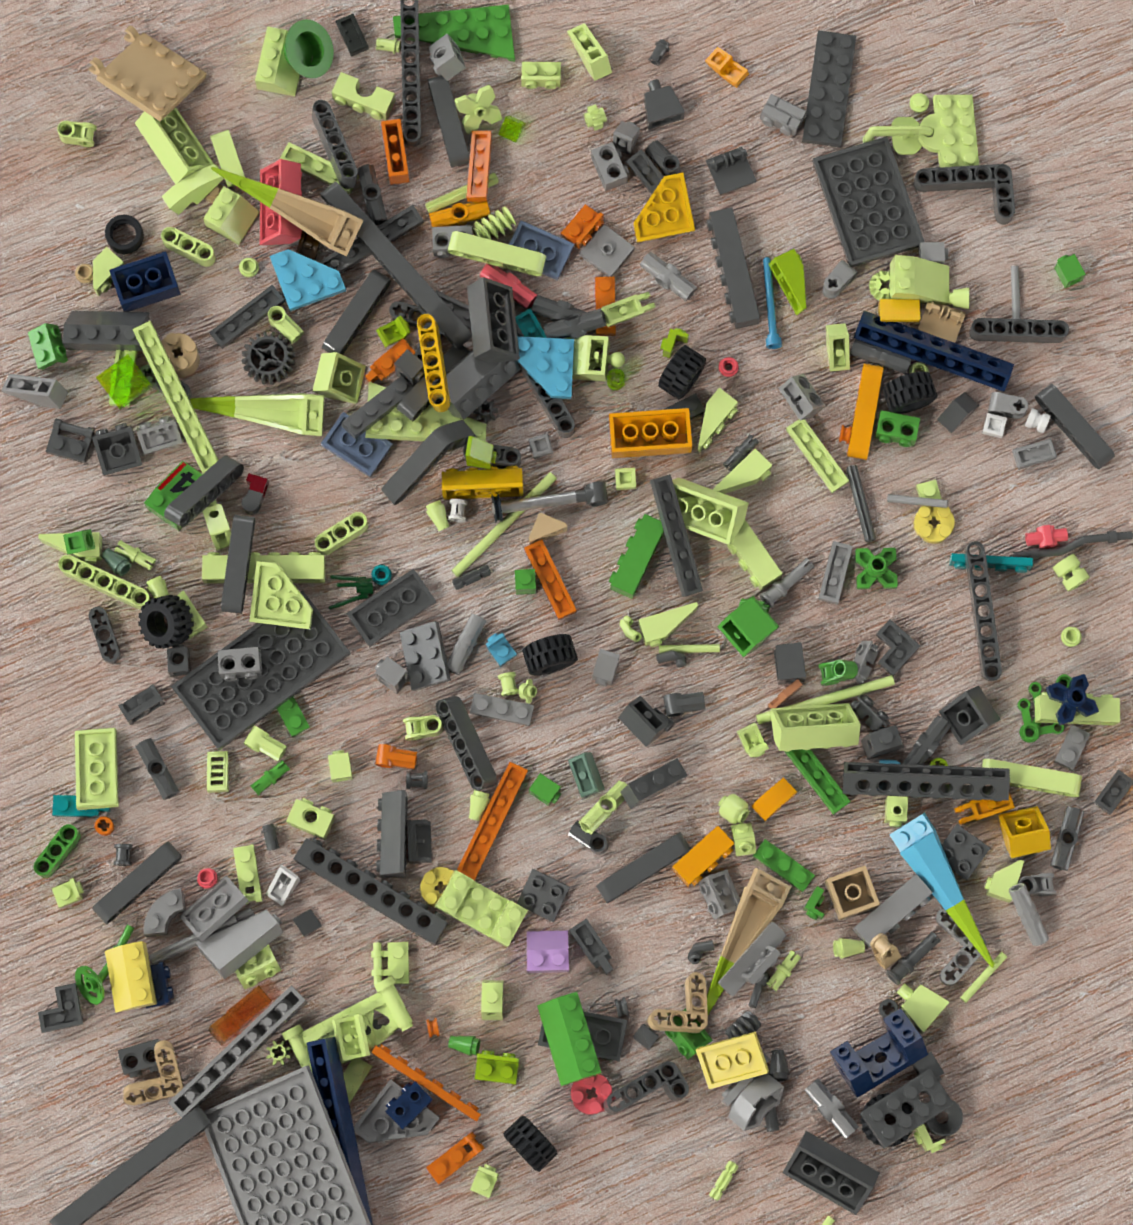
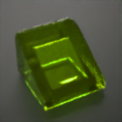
[498,115,526,143]

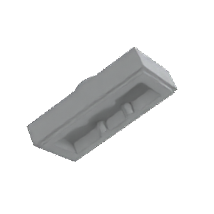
[1012,439,1057,470]

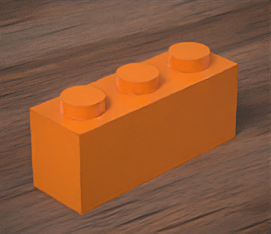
[381,119,410,185]

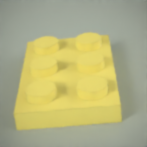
[696,1032,769,1089]

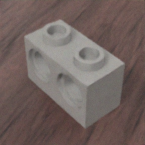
[591,142,630,191]
[432,226,472,258]
[779,374,826,421]
[218,647,262,681]
[375,656,409,694]

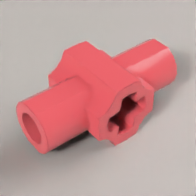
[1025,525,1068,549]

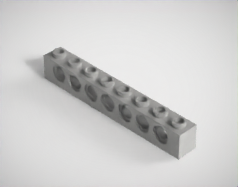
[168,985,308,1118]

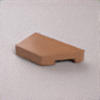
[768,680,803,709]

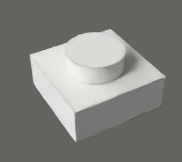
[982,413,1007,438]

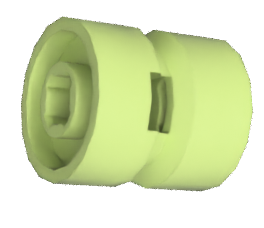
[1053,554,1090,592]

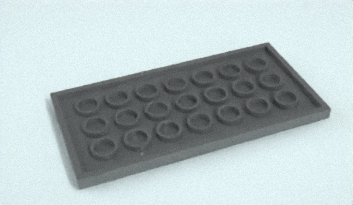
[171,590,351,751]

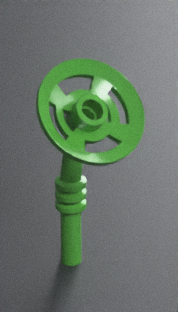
[75,924,134,1004]

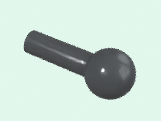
[748,972,770,1008]

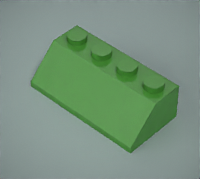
[537,992,602,1086]

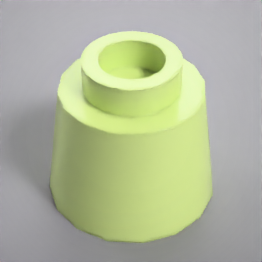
[949,287,969,309]

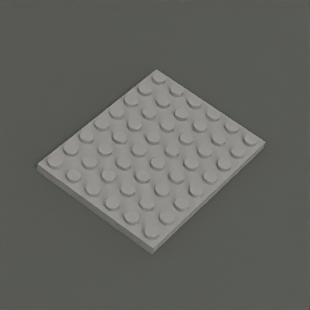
[204,1065,371,1225]

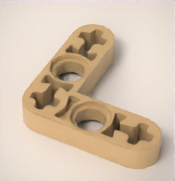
[647,972,708,1033]
[123,1040,183,1105]

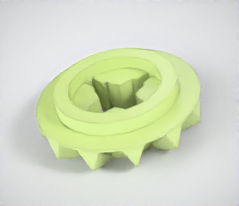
[869,271,890,300]

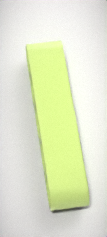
[447,231,546,276]
[58,555,151,610]
[982,759,1082,797]

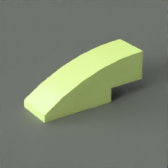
[162,164,224,215]

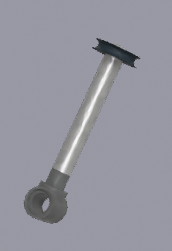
[492,481,609,523]

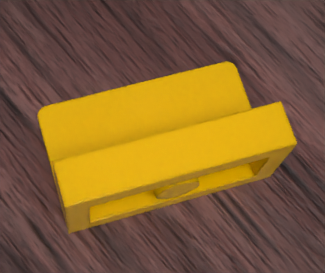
[878,299,920,322]

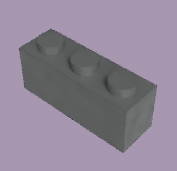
[621,758,688,809]

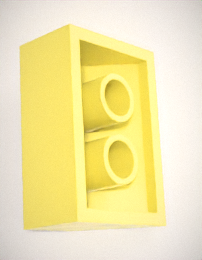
[105,941,157,1013]

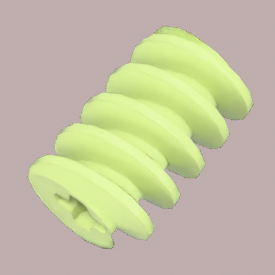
[472,206,516,240]

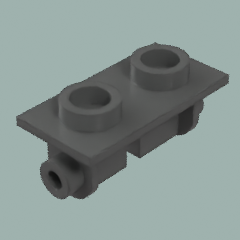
[851,694,890,732]

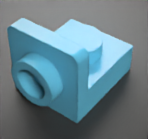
[486,632,517,667]

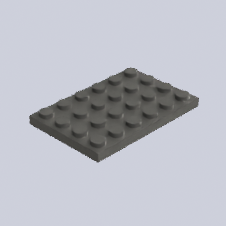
[812,136,925,267]

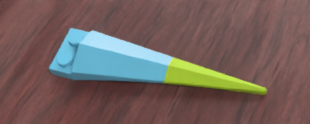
[889,812,995,968]

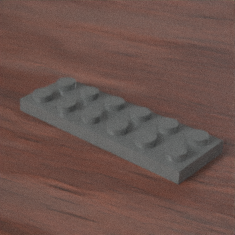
[802,30,856,148]

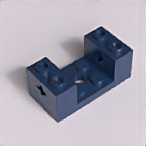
[830,1008,928,1098]

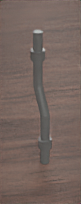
[1013,531,1133,560]

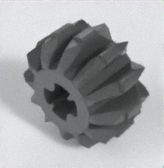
[726,1011,761,1039]

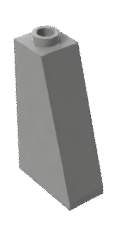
[196,910,283,979]

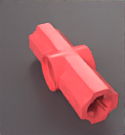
[480,264,537,310]

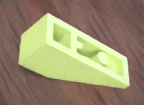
[567,23,612,81]
[713,449,772,494]
[38,532,102,564]
[638,602,698,647]

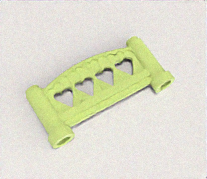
[282,976,413,1074]

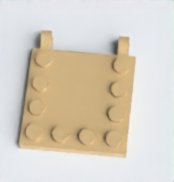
[89,25,207,122]

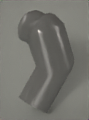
[656,650,687,667]

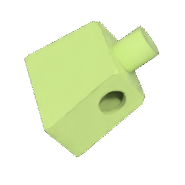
[202,499,231,550]
[481,980,504,1020]
[896,983,949,1034]

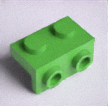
[28,323,68,370]

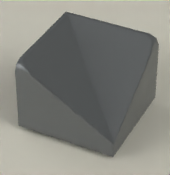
[634,1024,659,1050]

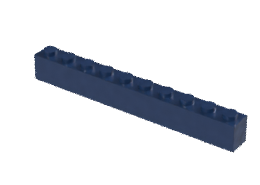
[306,1037,373,1225]

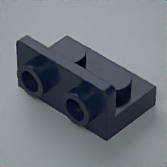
[146,962,174,1009]

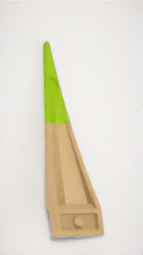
[211,167,364,257]
[699,868,791,1024]

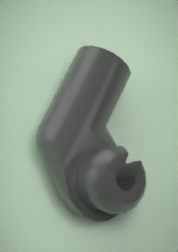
[688,940,714,964]

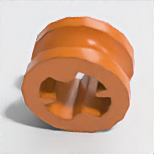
[839,425,852,444]
[94,816,114,836]
[426,1018,440,1038]

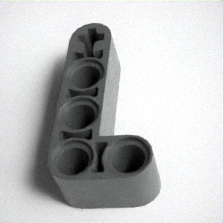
[603,1061,689,1115]

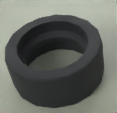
[105,214,144,255]

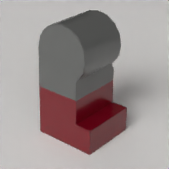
[242,473,269,515]

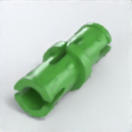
[250,760,290,796]

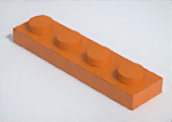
[466,131,492,202]
[524,539,577,620]

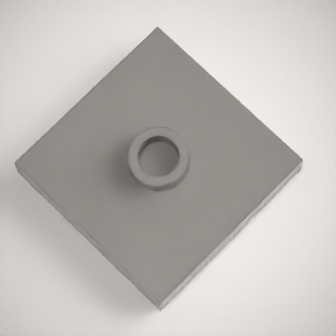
[579,224,635,277]

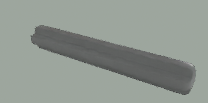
[846,465,876,542]

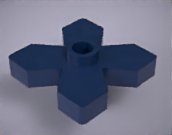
[1046,674,1099,725]

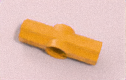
[429,202,490,227]

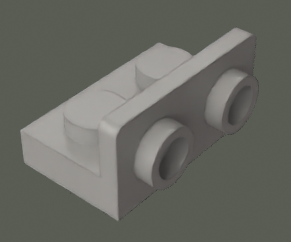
[137,416,183,455]
[699,869,740,920]

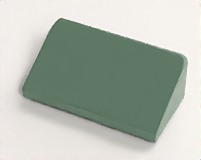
[568,752,605,798]

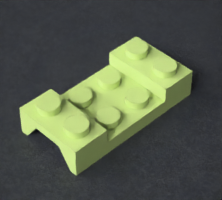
[434,870,528,947]

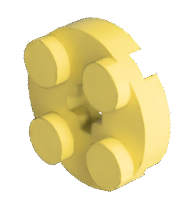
[913,506,955,544]
[420,867,453,909]

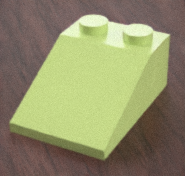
[890,255,949,305]

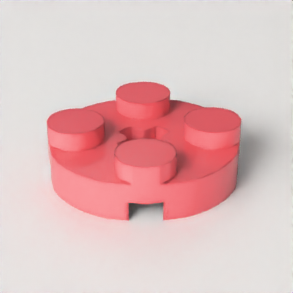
[571,1075,612,1115]

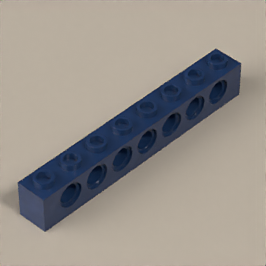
[854,311,1014,392]

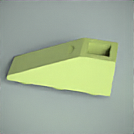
[697,388,738,452]

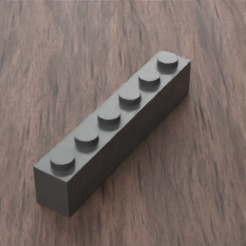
[706,207,760,329]

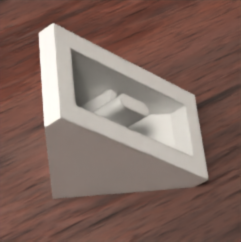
[265,865,301,906]

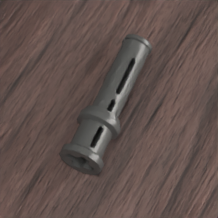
[885,932,941,985]

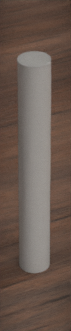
[1011,266,1020,319]
[887,494,948,508]

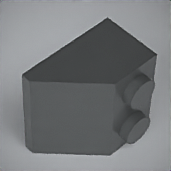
[939,685,1001,745]

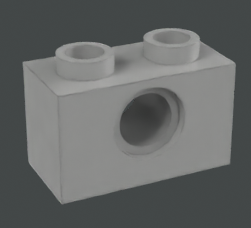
[429,34,466,81]

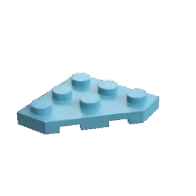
[270,249,346,311]
[516,336,574,399]

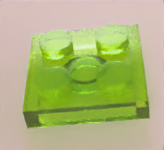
[96,354,152,410]

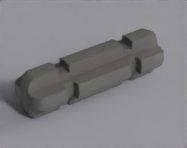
[452,565,491,590]

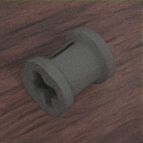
[406,771,428,789]
[113,844,133,866]

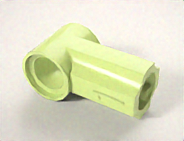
[268,306,304,344]
[243,726,287,762]

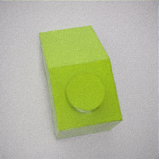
[465,436,497,469]

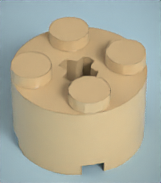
[161,333,200,378]

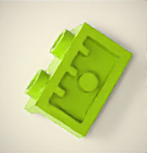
[474,1050,519,1085]

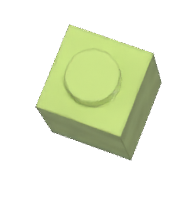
[328,750,353,783]

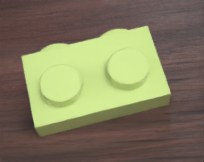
[332,1014,371,1062]

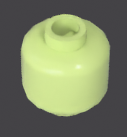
[718,794,750,824]

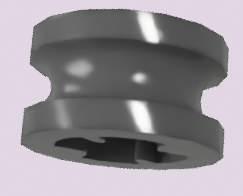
[615,997,629,1018]
[878,999,898,1018]

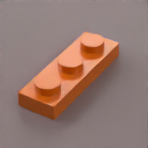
[595,277,616,336]

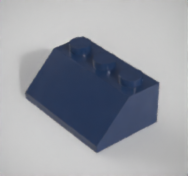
[109,251,181,312]

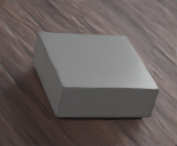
[529,433,553,459]

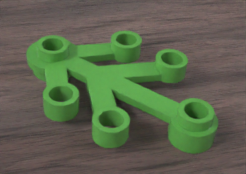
[1017,674,1072,743]

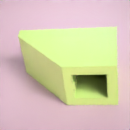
[93,247,125,296]

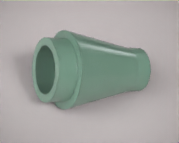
[101,548,131,576]

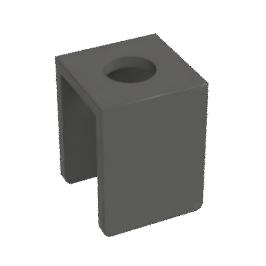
[774,642,806,685]

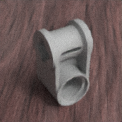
[822,260,858,299]
[988,392,1028,419]
[1017,873,1056,896]

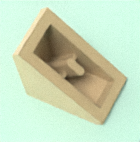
[529,513,567,545]

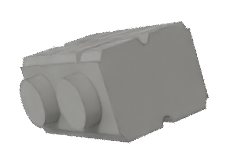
[760,94,806,136]

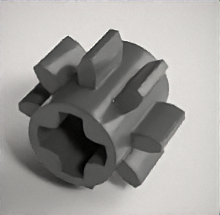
[473,400,498,424]

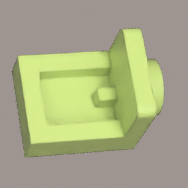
[736,722,769,757]
[731,823,756,856]
[913,1124,946,1153]

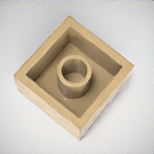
[825,865,880,921]

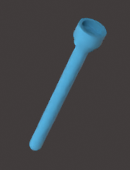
[763,257,782,349]

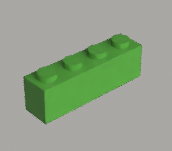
[609,514,664,599]

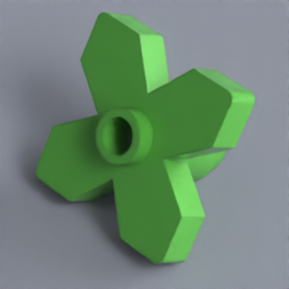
[855,548,898,590]

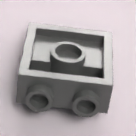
[92,423,142,476]

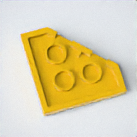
[633,173,695,243]

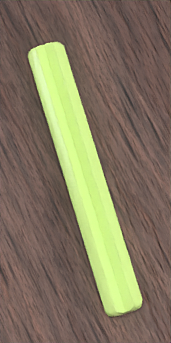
[425,173,499,213]

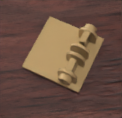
[918,301,966,343]

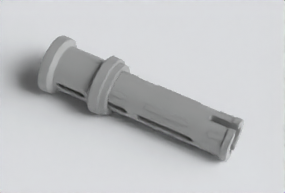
[760,558,814,608]

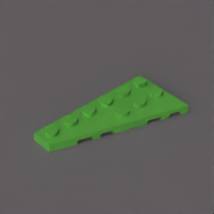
[393,5,515,62]

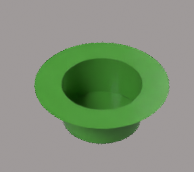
[284,19,334,78]

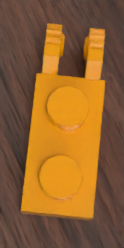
[954,792,1015,825]

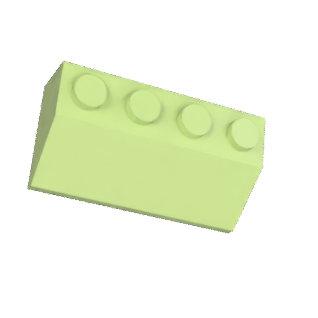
[135,107,214,184]
[659,478,749,545]
[770,703,861,752]

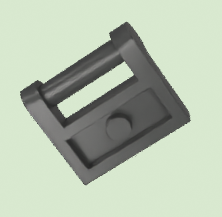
[46,418,95,463]

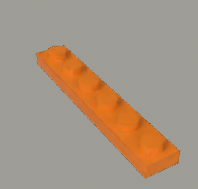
[457,762,528,881]
[371,1044,481,1122]

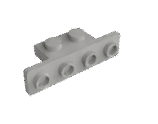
[718,922,786,996]

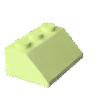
[255,26,300,96]

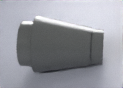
[769,1050,790,1082]

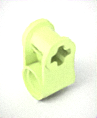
[57,121,97,147]
[403,715,443,740]

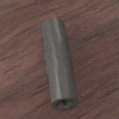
[850,339,912,374]

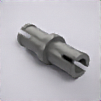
[723,434,759,471]

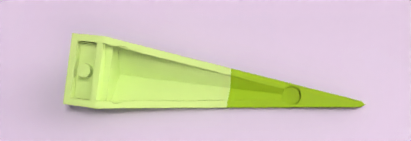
[166,393,325,436]

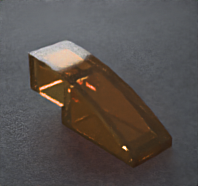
[208,985,272,1046]

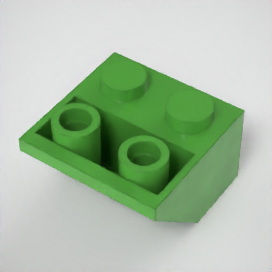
[717,596,779,657]

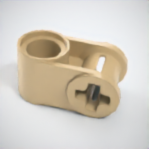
[870,933,902,970]

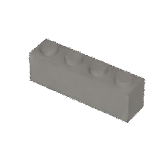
[852,874,933,948]

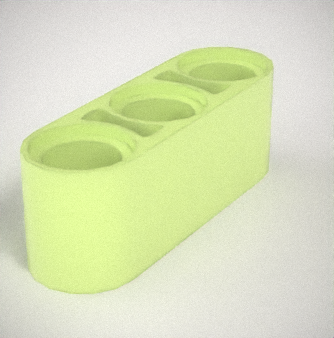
[210,130,245,188]
[161,227,216,267]
[315,512,368,555]

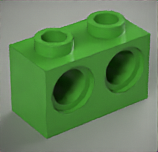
[875,410,920,447]

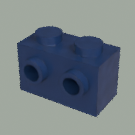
[385,1082,434,1130]

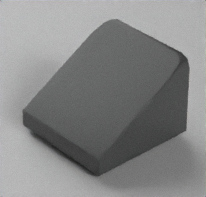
[293,909,322,937]

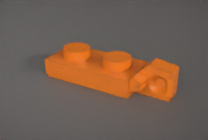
[365,338,416,383]

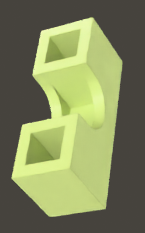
[331,72,396,121]

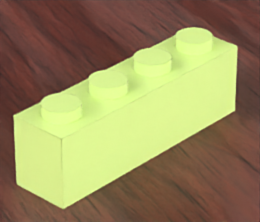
[727,520,782,591]
[1035,692,1120,726]

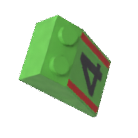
[144,461,203,531]

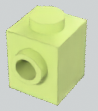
[884,796,908,827]

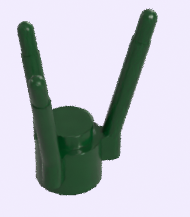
[328,575,373,610]

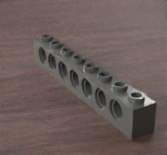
[843,762,1010,801]
[293,838,448,946]

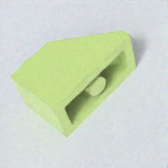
[826,323,850,372]
[984,860,1024,903]

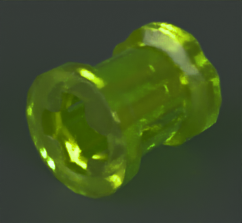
[607,368,625,391]

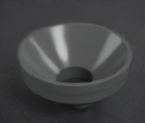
[926,1099,963,1136]

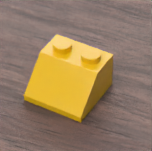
[998,806,1051,858]

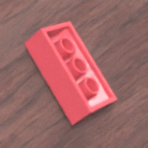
[260,159,302,246]

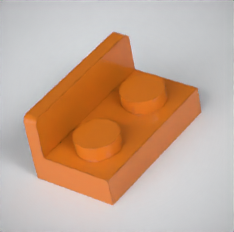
[561,204,604,249]

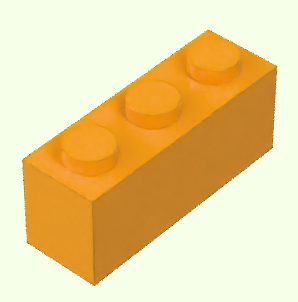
[672,826,735,887]

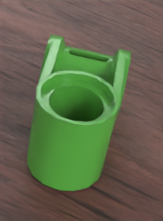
[818,660,858,686]

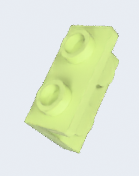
[521,62,561,89]
[235,944,281,989]

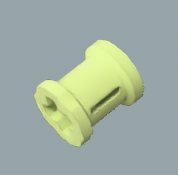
[498,672,519,696]

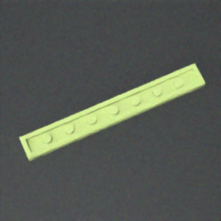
[132,321,218,474]

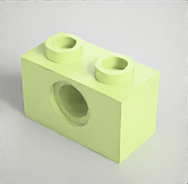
[286,798,335,840]

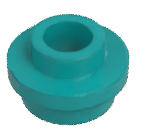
[371,565,392,585]

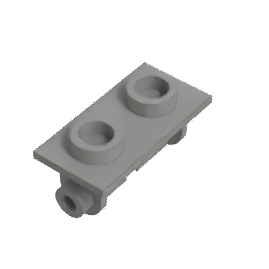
[853,641,879,684]

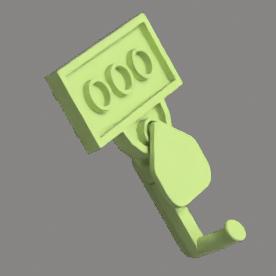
[862,95,979,167]

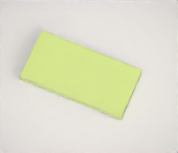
[75,728,119,810]

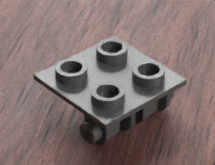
[706,147,757,195]
[942,824,991,880]
[517,869,570,922]

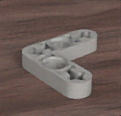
[935,908,987,986]

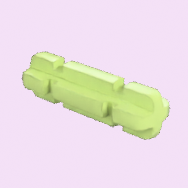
[709,1161,738,1201]

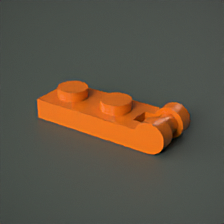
[426,1131,485,1185]

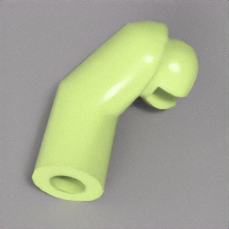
[619,616,642,642]

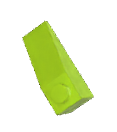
[768,249,806,316]

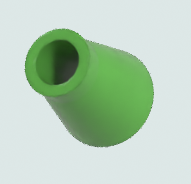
[448,1036,480,1056]

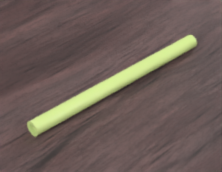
[451,472,557,577]
[756,675,895,725]

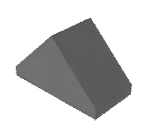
[937,392,979,434]

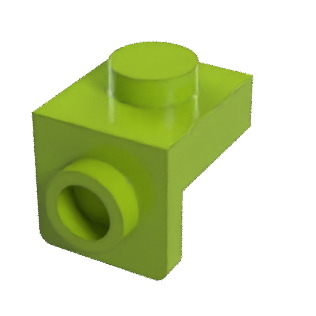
[376,316,410,348]
[660,328,689,358]

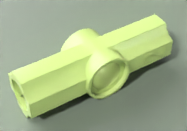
[578,780,627,834]

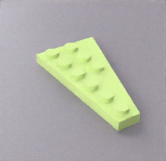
[365,382,487,442]

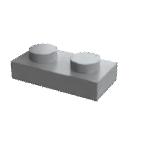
[1054,725,1090,771]

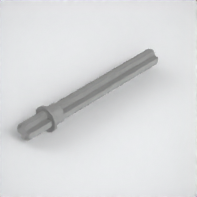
[149,908,255,965]

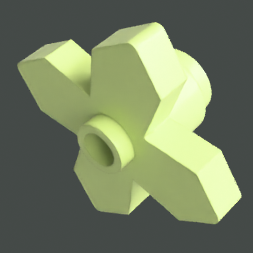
[455,85,502,134]

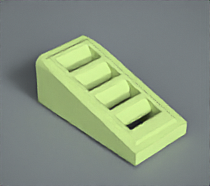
[207,751,229,793]

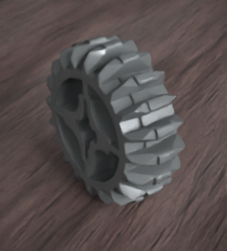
[241,331,295,385]

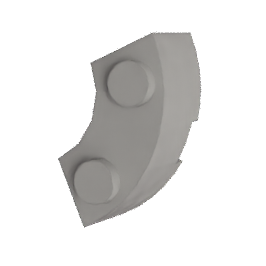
[144,888,186,937]
[728,1074,784,1131]

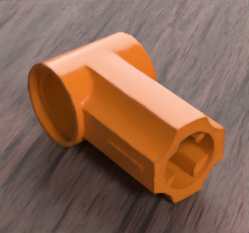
[375,744,417,770]

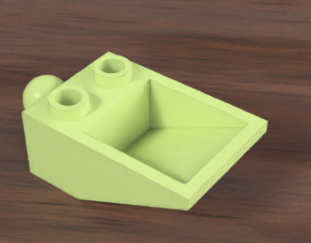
[563,335,625,382]

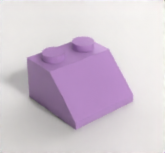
[527,930,569,973]

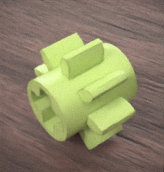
[584,104,607,131]
[266,1040,291,1066]

